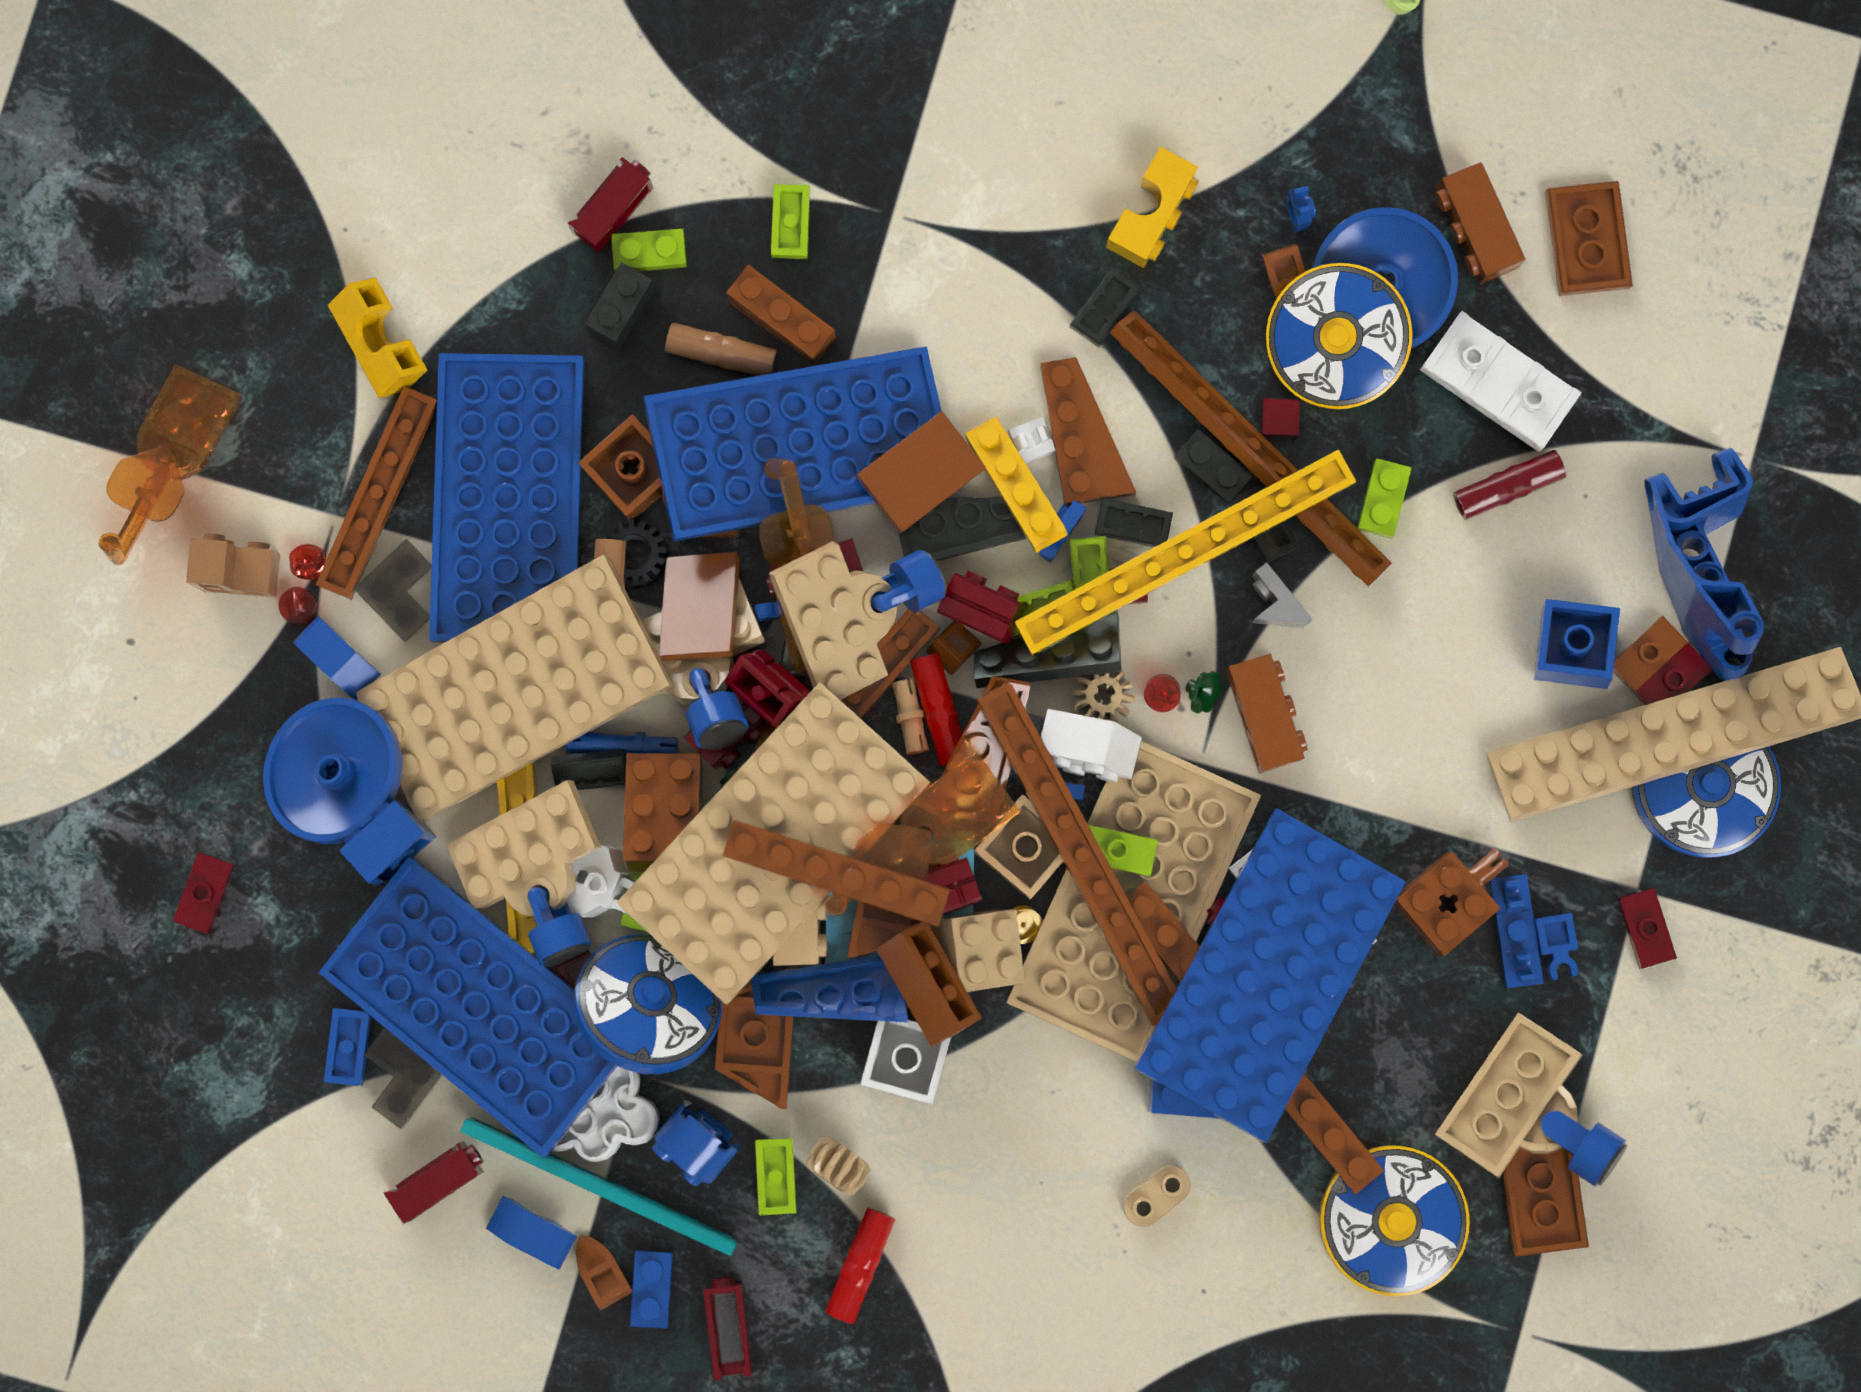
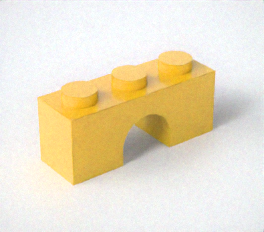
[1106,146,1200,268]
[328,277,427,398]

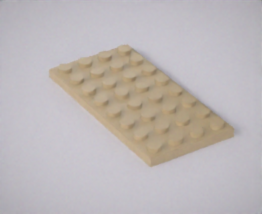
[356,554,673,822]
[616,682,930,1005]
[1006,741,1261,1062]

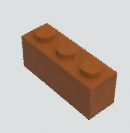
[1435,161,1526,284]
[726,264,836,366]
[1226,653,1308,774]
[876,922,982,1048]

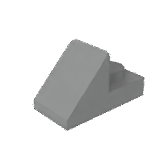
[1252,562,1313,628]

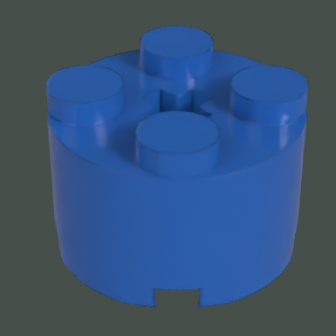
[652,1100,741,1187]

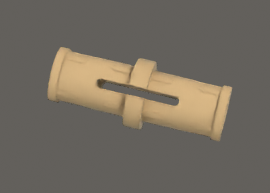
[892,679,929,755]

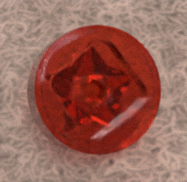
[289,544,326,580]
[278,587,317,625]
[1144,674,1181,712]

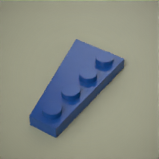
[751,956,908,1023]

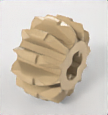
[1072,671,1135,723]
[806,1137,871,1195]

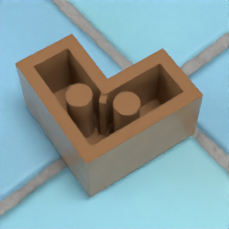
[186,533,280,597]

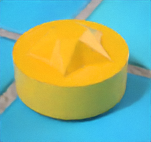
[1012,905,1042,944]

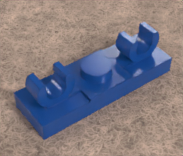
[1489,874,1543,988]

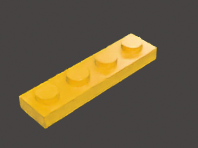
[965,417,1068,553]

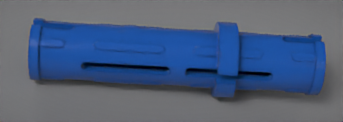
[565,732,678,756]

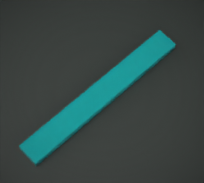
[460,1117,738,1256]

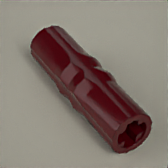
[1453,450,1566,520]

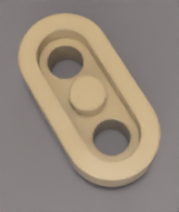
[1124,1165,1191,1227]

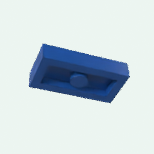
[324,1008,372,1086]
[630,1250,673,1328]

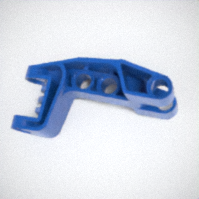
[1644,448,1764,681]

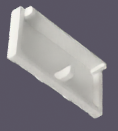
[1420,311,1582,453]

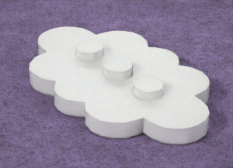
[552,1066,661,1162]

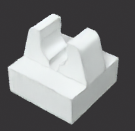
[1009,417,1056,464]

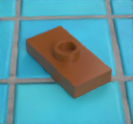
[1613,616,1688,692]

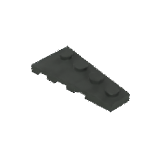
[898,497,1027,561]
[974,610,1122,688]

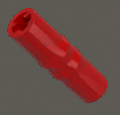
[910,653,962,767]
[825,1207,896,1324]

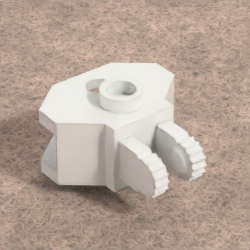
[566,844,636,918]

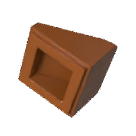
[927,621,982,675]

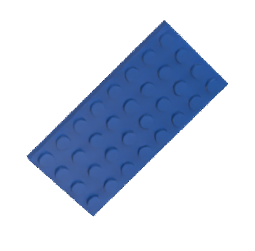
[643,346,941,542]
[429,353,585,643]
[1133,808,1406,1143]
[318,856,617,1158]

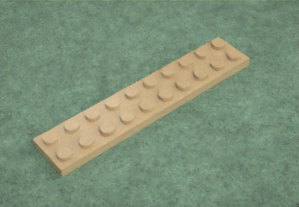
[1487,647,1861,823]

